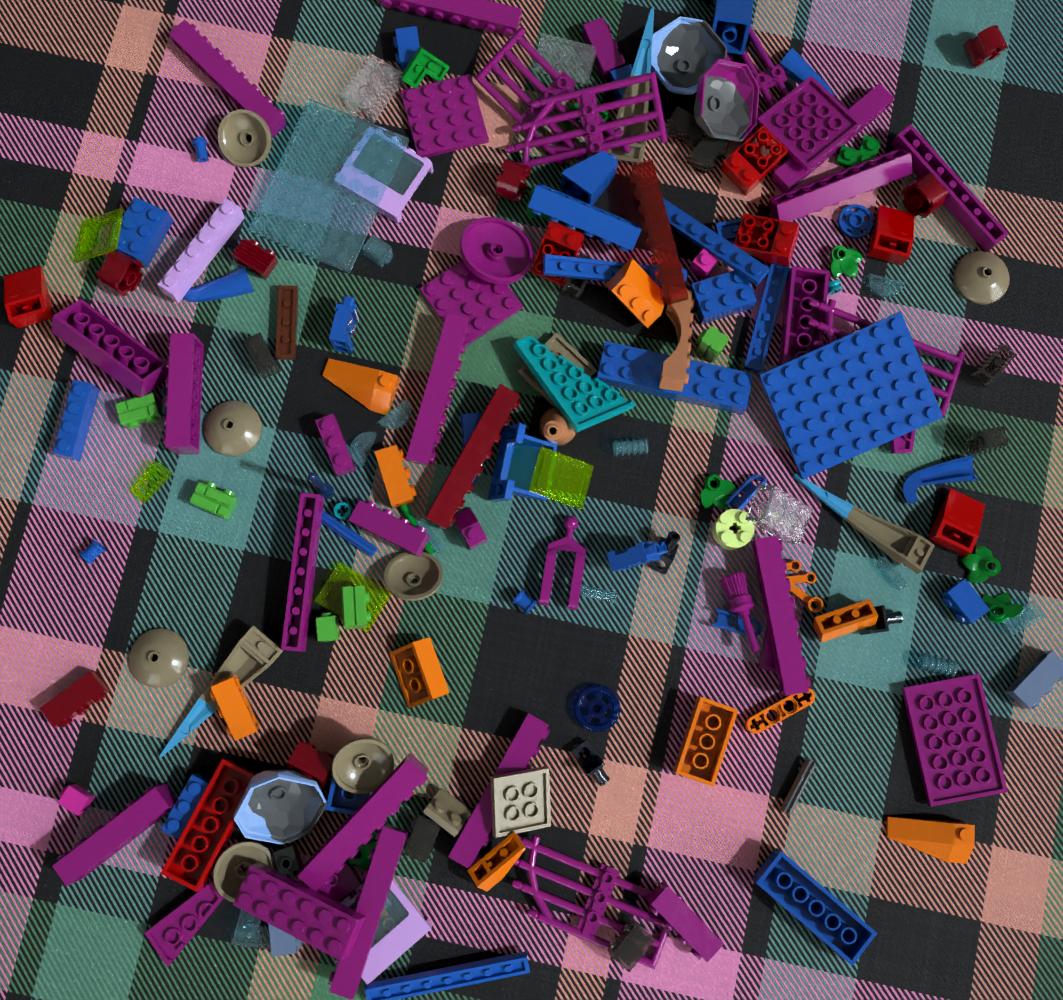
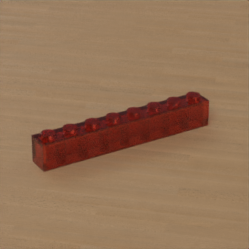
[629,159,689,305]

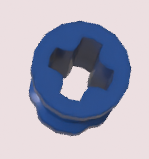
[79,539,107,565]
[512,590,537,615]

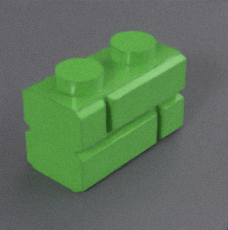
[695,326,729,363]
[116,393,163,429]
[189,481,238,520]
[341,585,371,630]

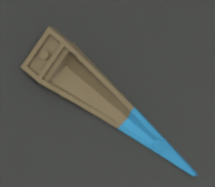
[607,8,654,163]
[793,474,935,574]
[160,625,283,757]

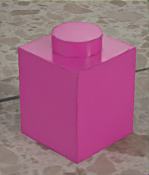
[690,248,719,280]
[58,784,96,816]

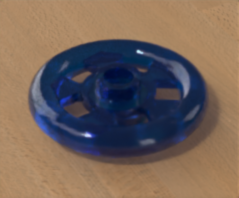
[573,685,620,732]

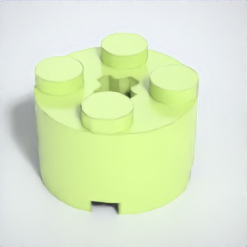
[712,509,755,550]

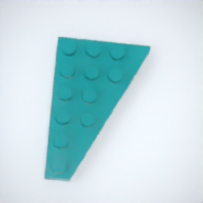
[513,336,635,433]

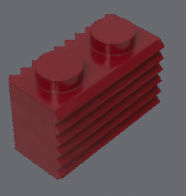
[232,238,278,280]

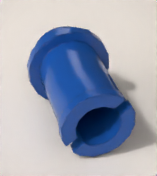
[192,137,209,162]

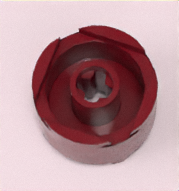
[963,25,1008,68]
[495,159,531,202]
[901,172,948,218]
[97,251,143,296]

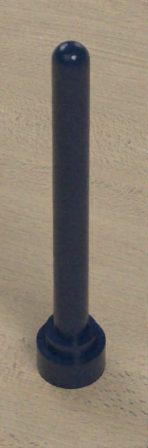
[308,472,335,500]

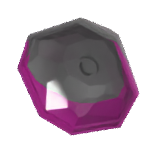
[694,59,760,142]

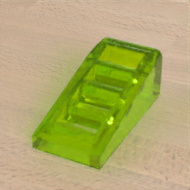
[130,462,173,503]

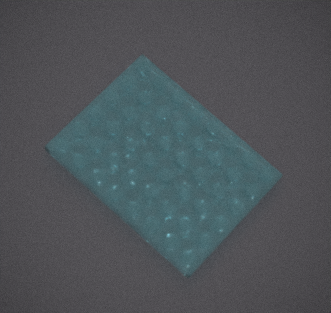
[248,99,409,273]

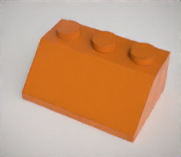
[605,258,668,328]
[389,637,450,709]

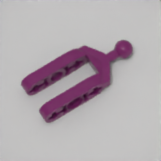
[539,516,586,610]

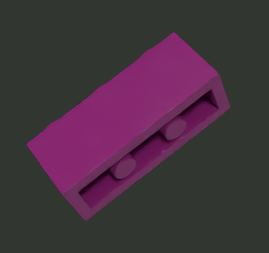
[582,17,625,80]
[315,414,357,477]

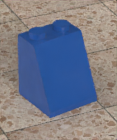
[711,0,753,55]
[560,150,618,205]

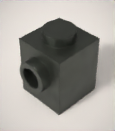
[273,843,303,877]

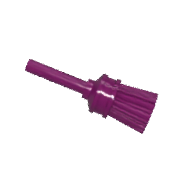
[720,572,759,652]

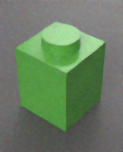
[316,613,340,642]

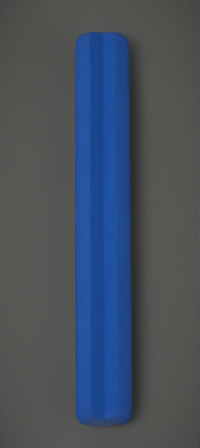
[321,510,378,557]

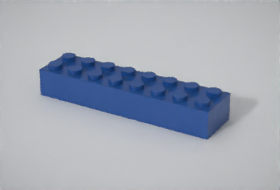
[597,341,754,415]

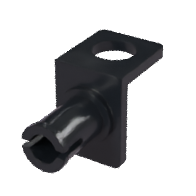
[648,531,680,575]
[860,605,903,635]
[571,740,610,786]

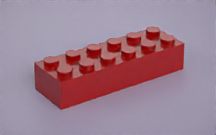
[161,759,256,892]

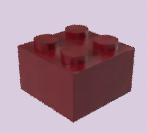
[287,741,334,791]

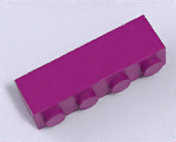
[349,500,430,557]
[646,881,724,963]

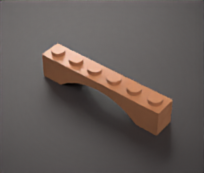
[659,287,695,392]

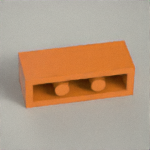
[374,445,417,509]
[813,599,878,643]
[210,673,260,741]

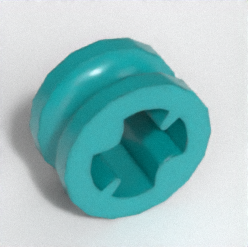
[828,280,843,295]
[334,502,352,520]

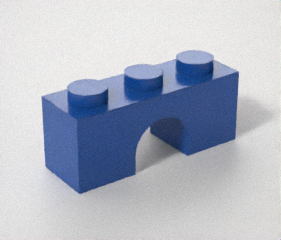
[161,773,211,839]

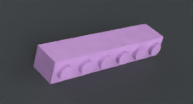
[157,198,245,303]

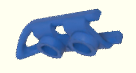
[725,474,767,510]
[712,608,762,636]

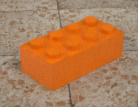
[672,696,738,787]

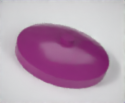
[459,217,533,285]

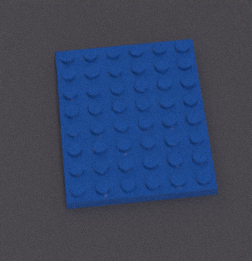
[758,312,943,480]

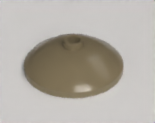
[218,109,272,167]
[953,251,1010,305]
[204,400,262,457]
[384,552,443,601]
[129,628,189,688]
[332,737,394,794]
[213,841,276,902]

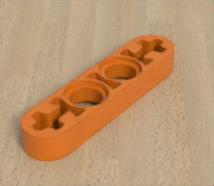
[745,688,815,734]

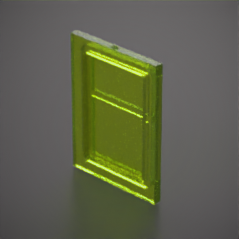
[74,208,123,263]
[528,447,594,509]
[315,561,392,633]

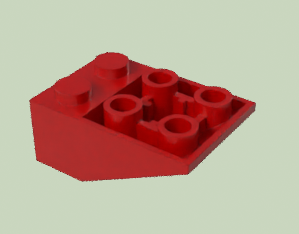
[721,125,789,195]
[866,205,915,265]
[734,213,799,267]
[530,220,587,286]
[4,266,55,328]
[928,488,985,556]

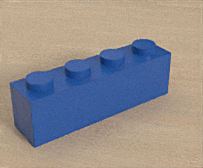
[53,380,100,461]

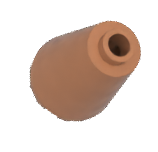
[539,408,576,446]

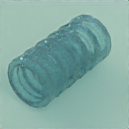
[613,438,649,457]
[918,653,958,678]

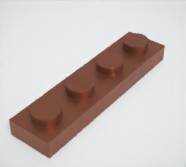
[275,285,299,360]

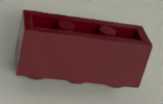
[40,671,110,728]

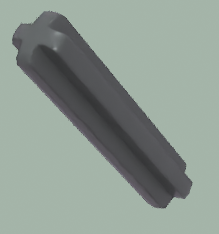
[781,759,816,815]

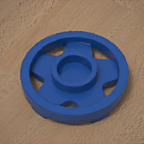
[838,204,873,239]

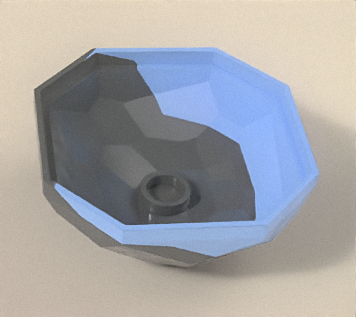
[651,16,728,95]
[234,769,327,845]

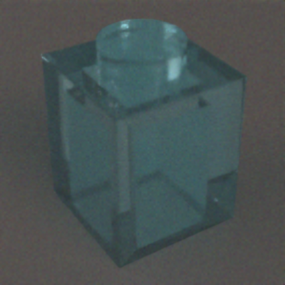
[362,234,393,267]

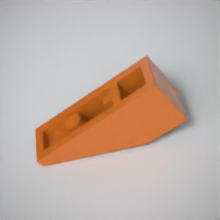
[467,831,526,891]

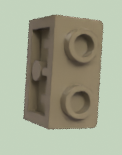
[423,788,472,837]

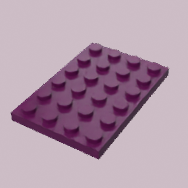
[902,674,1008,807]

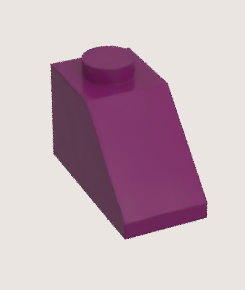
[454,507,488,550]

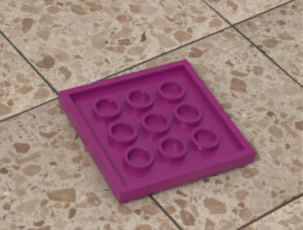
[401,74,489,158]
[757,76,862,172]
[419,260,523,346]

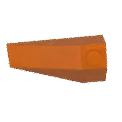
[322,358,400,416]
[886,817,975,864]

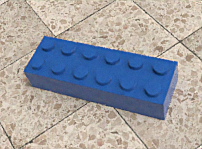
[528,183,642,252]
[751,848,877,966]

